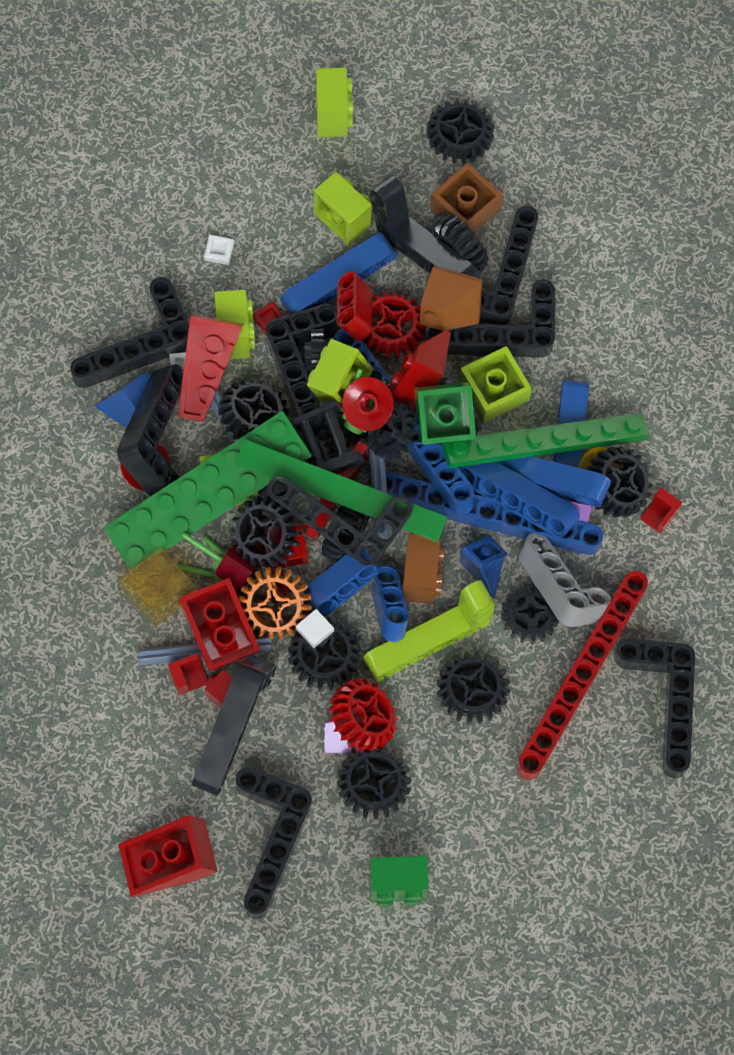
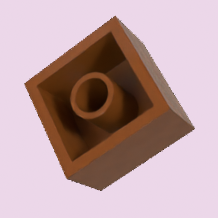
[430,163,504,233]
[403,534,445,604]

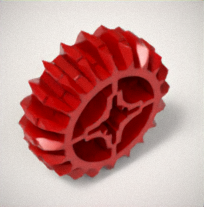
[362,290,426,359]
[328,678,399,752]

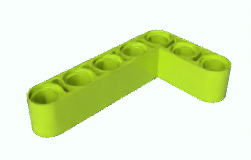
[363,580,495,682]

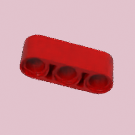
[337,271,372,341]

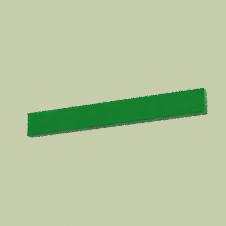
[235,439,447,542]

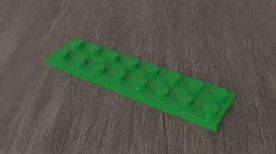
[103,411,312,572]

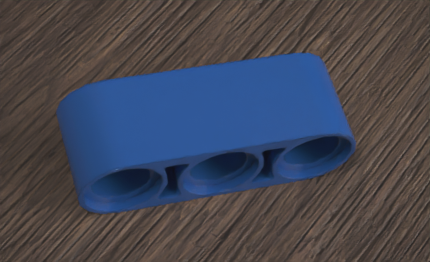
[304,547,378,616]
[371,566,409,642]

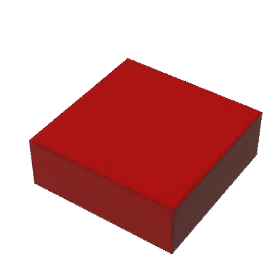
[253,301,284,337]

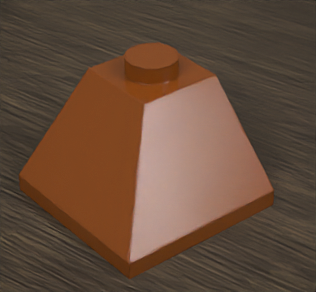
[420,265,483,331]

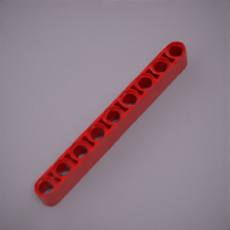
[517,571,648,780]

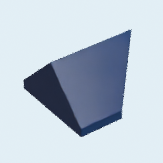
[94,373,149,428]
[459,536,508,599]

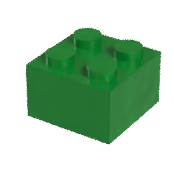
[414,382,476,445]
[369,856,429,907]

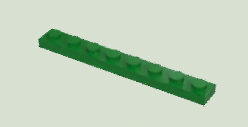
[441,413,649,469]

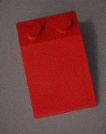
[389,330,450,412]
[179,578,260,672]
[118,815,218,897]

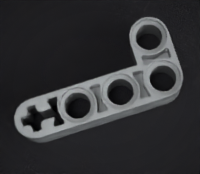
[518,533,611,627]

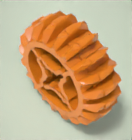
[239,567,312,640]

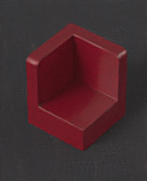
[215,544,259,591]

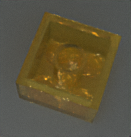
[119,547,196,628]

